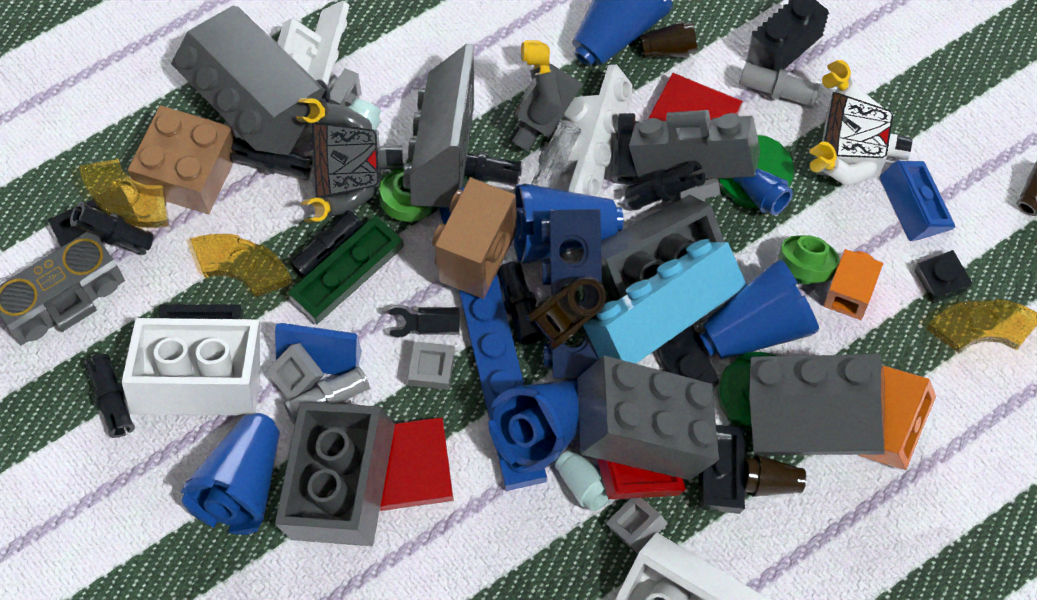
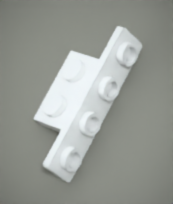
[277,1,349,138]
[545,64,632,197]

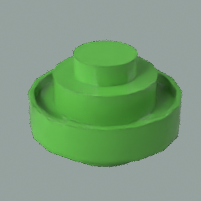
[379,168,435,222]
[778,235,840,284]

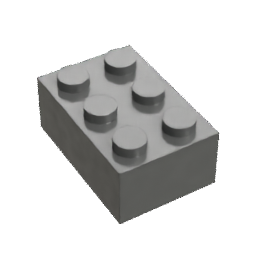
[577,355,719,480]
[275,402,395,546]

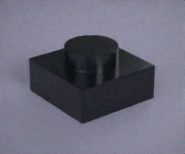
[914,250,972,304]

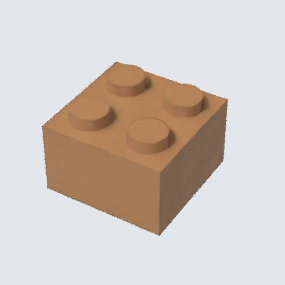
[127,105,237,215]
[432,177,517,299]

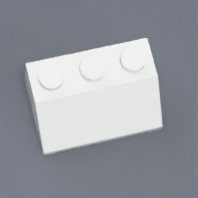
[122,318,260,415]
[615,532,770,600]

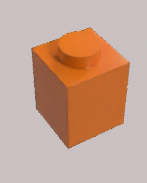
[823,249,884,321]

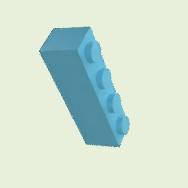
[583,239,747,364]

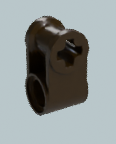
[525,276,606,350]

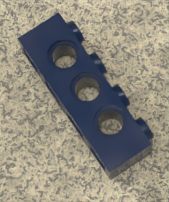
[541,209,602,378]

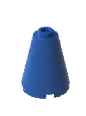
[572,0,673,66]
[513,183,624,264]
[699,260,819,360]
[488,379,580,472]
[181,413,280,535]

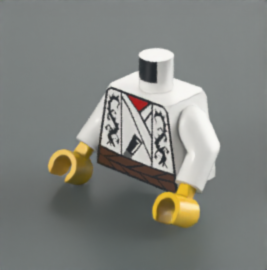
[809,60,913,186]

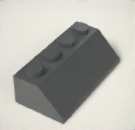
[171,5,325,155]
[403,44,475,208]

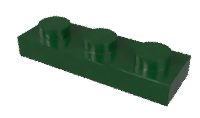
[288,215,404,325]

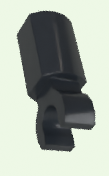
[612,113,640,185]
[389,305,460,337]

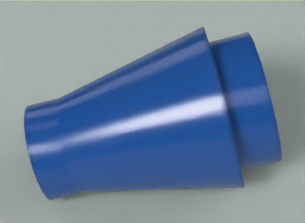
[733,168,793,215]

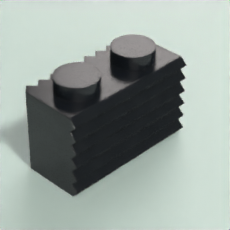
[747,0,830,72]

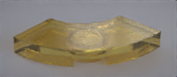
[79,159,170,228]
[190,234,293,298]
[926,299,1037,354]

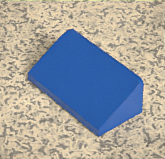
[880,160,956,241]
[275,323,362,376]

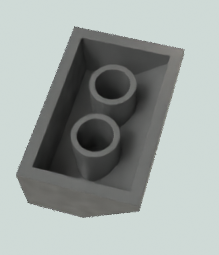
[601,195,724,301]
[749,354,885,455]

